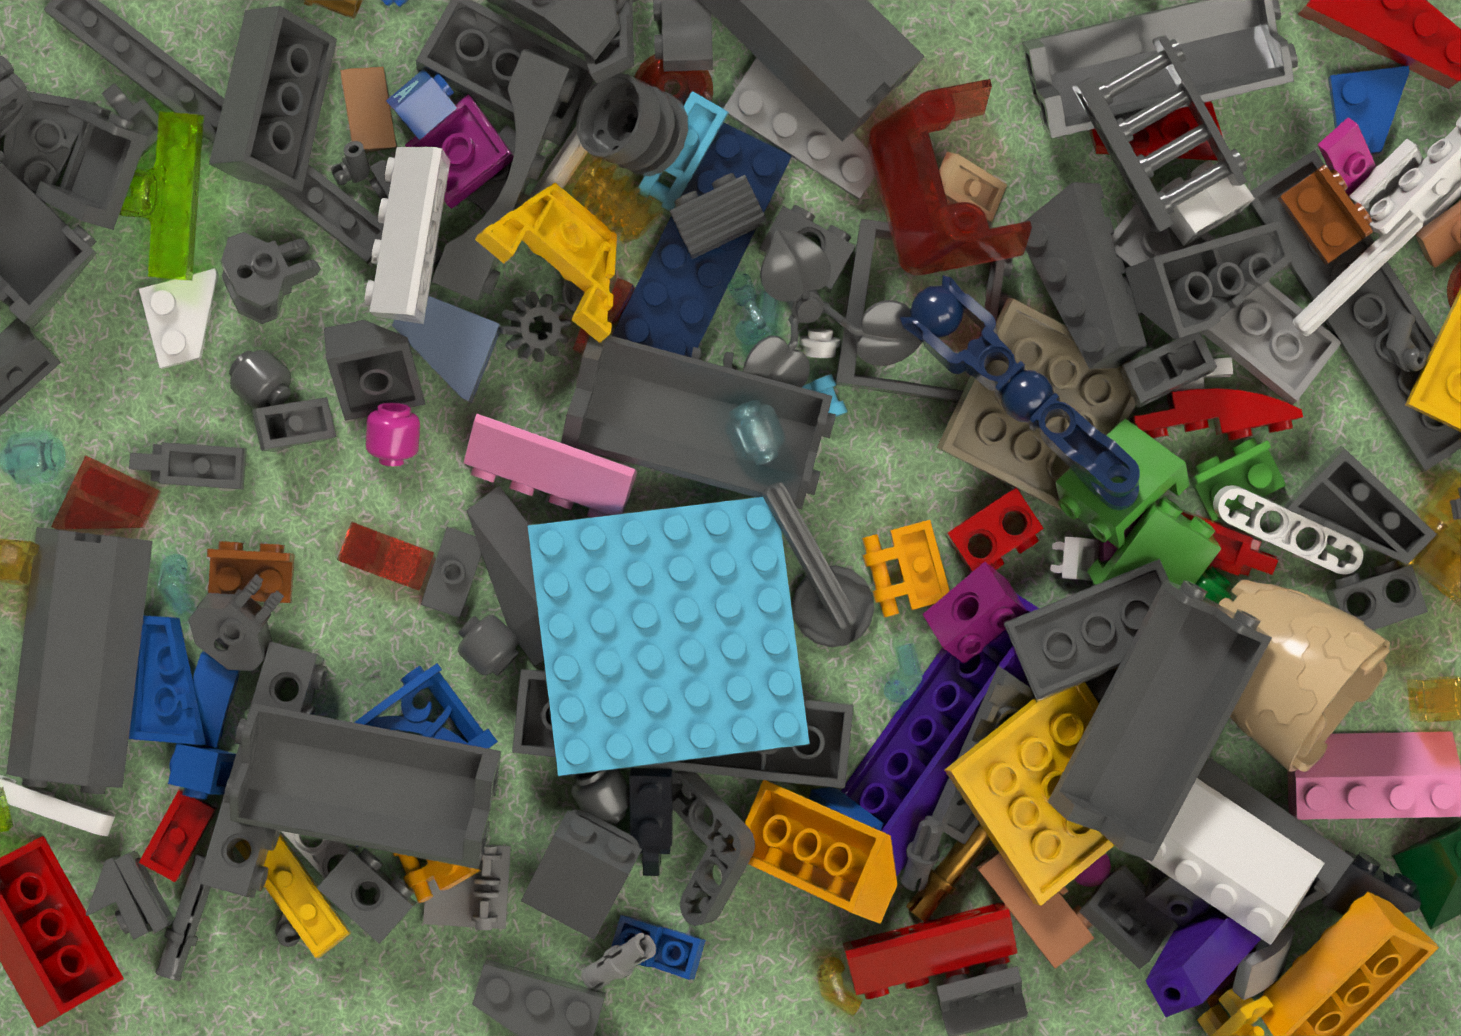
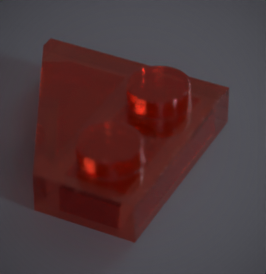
[51,455,162,530]

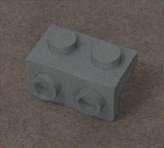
[1079,866,1180,969]
[936,964,1028,1036]

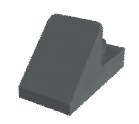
[252,397,336,452]
[86,855,152,940]

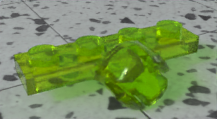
[119,111,204,281]

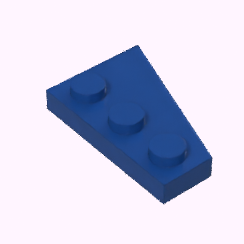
[129,616,206,745]

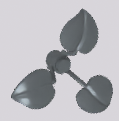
[742,228,922,388]

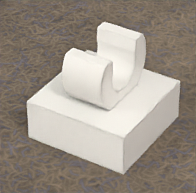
[1050,537,1099,581]

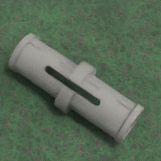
[582,933,656,991]

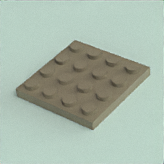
[937,298,1136,519]

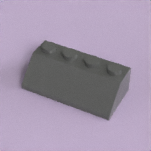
[209,6,337,192]

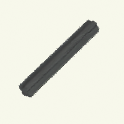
[763,482,856,630]

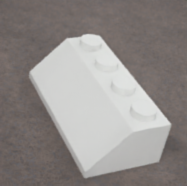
[365,147,450,324]
[1143,778,1325,945]

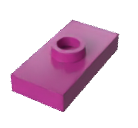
[1318,118,1376,196]

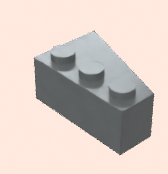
[1284,446,1437,564]
[472,959,606,1036]

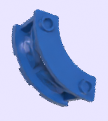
[354,663,498,847]

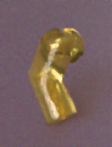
[816,957,863,1017]

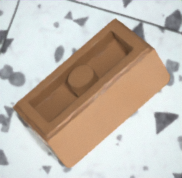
[340,67,397,153]

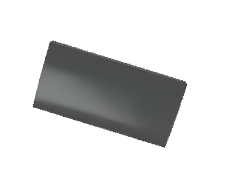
[416,0,595,146]

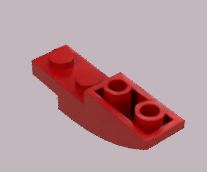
[1130,388,1303,441]

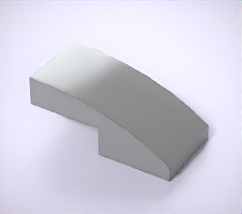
[1233,927,1295,1000]

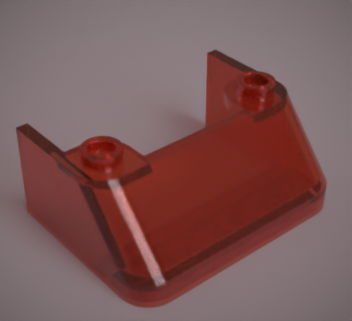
[868,79,1032,275]

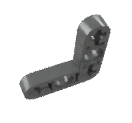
[673,771,755,926]

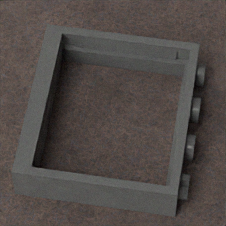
[835,219,1014,403]

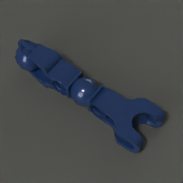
[900,275,1140,510]

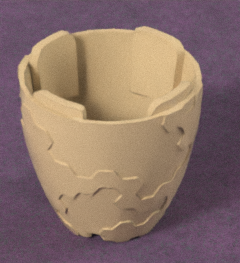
[1219,580,1390,772]

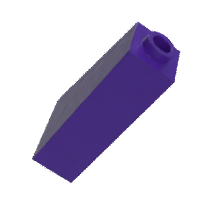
[1145,906,1261,1017]

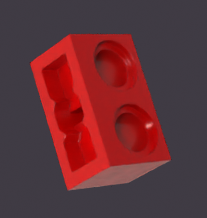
[945,487,1044,573]

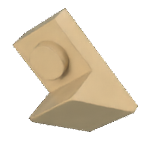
[931,152,1007,222]

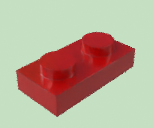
[138,789,218,882]

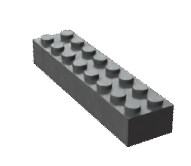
[512,669,854,788]

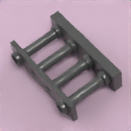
[1072,34,1247,232]

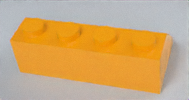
[734,780,897,924]
[1259,892,1439,1036]

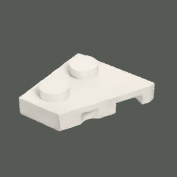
[139,268,219,369]

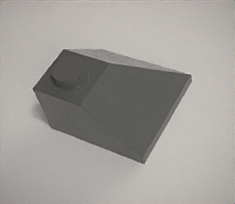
[324,320,425,421]

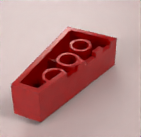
[1298,0,1461,89]

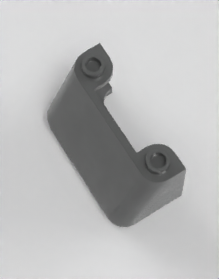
[0,150,97,329]

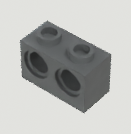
[1120,332,1217,408]
[1326,560,1428,630]

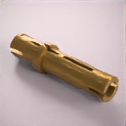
[906,823,990,922]

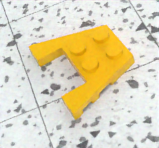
[475,183,617,343]

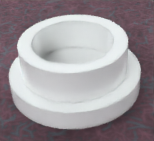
[799,328,841,358]

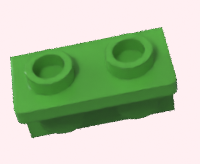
[1189,437,1286,521]

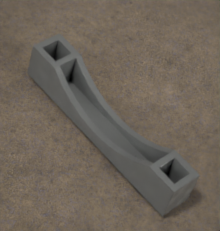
[431,49,577,301]

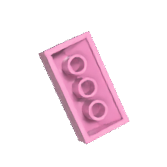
[464,414,637,518]
[1288,731,1461,820]

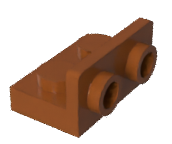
[1277,164,1373,265]
[207,541,295,603]

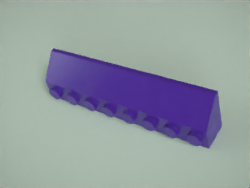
[841,594,1039,877]

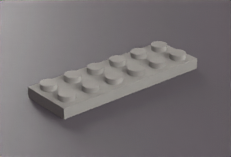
[1111,191,1341,405]

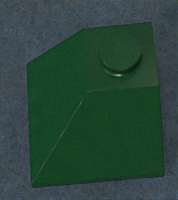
[1392,820,1461,929]

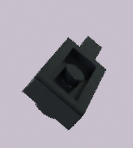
[629,768,673,876]

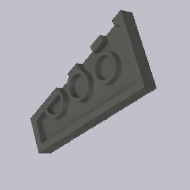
[932,666,1035,844]

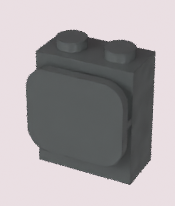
[521,810,642,940]

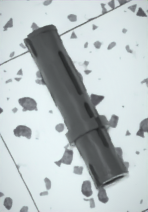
[155,854,211,981]

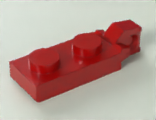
[1181,510,1279,576]

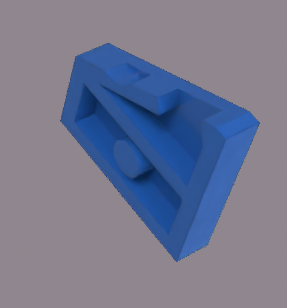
[1328,66,1410,154]

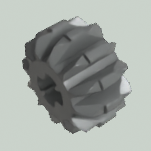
[500,292,571,362]

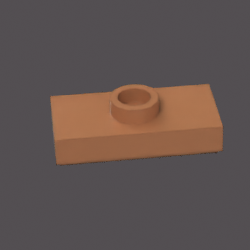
[1415,200,1461,268]

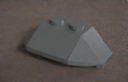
[487,0,621,60]

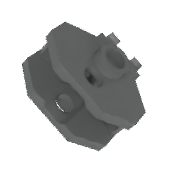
[221,232,321,324]
[188,574,284,671]

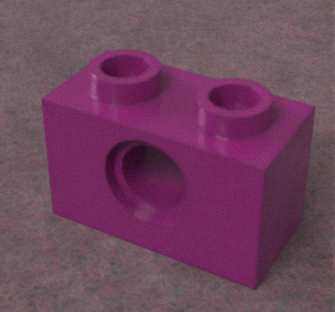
[923,562,1027,664]

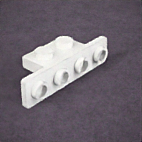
[1369,116,1461,235]

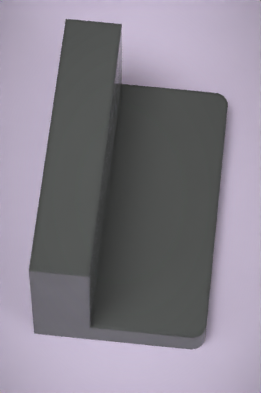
[0,318,61,416]

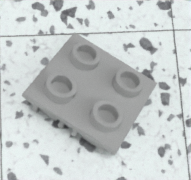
[423,845,511,930]

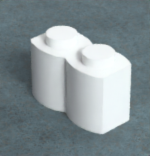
[1161,160,1255,246]

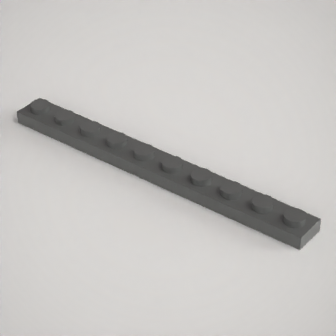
[44,0,384,264]

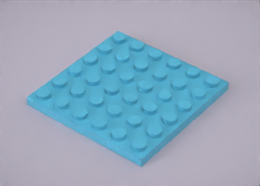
[528,497,809,777]

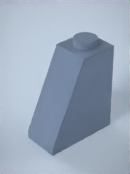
[392,296,502,403]

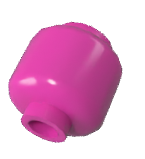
[365,403,420,466]

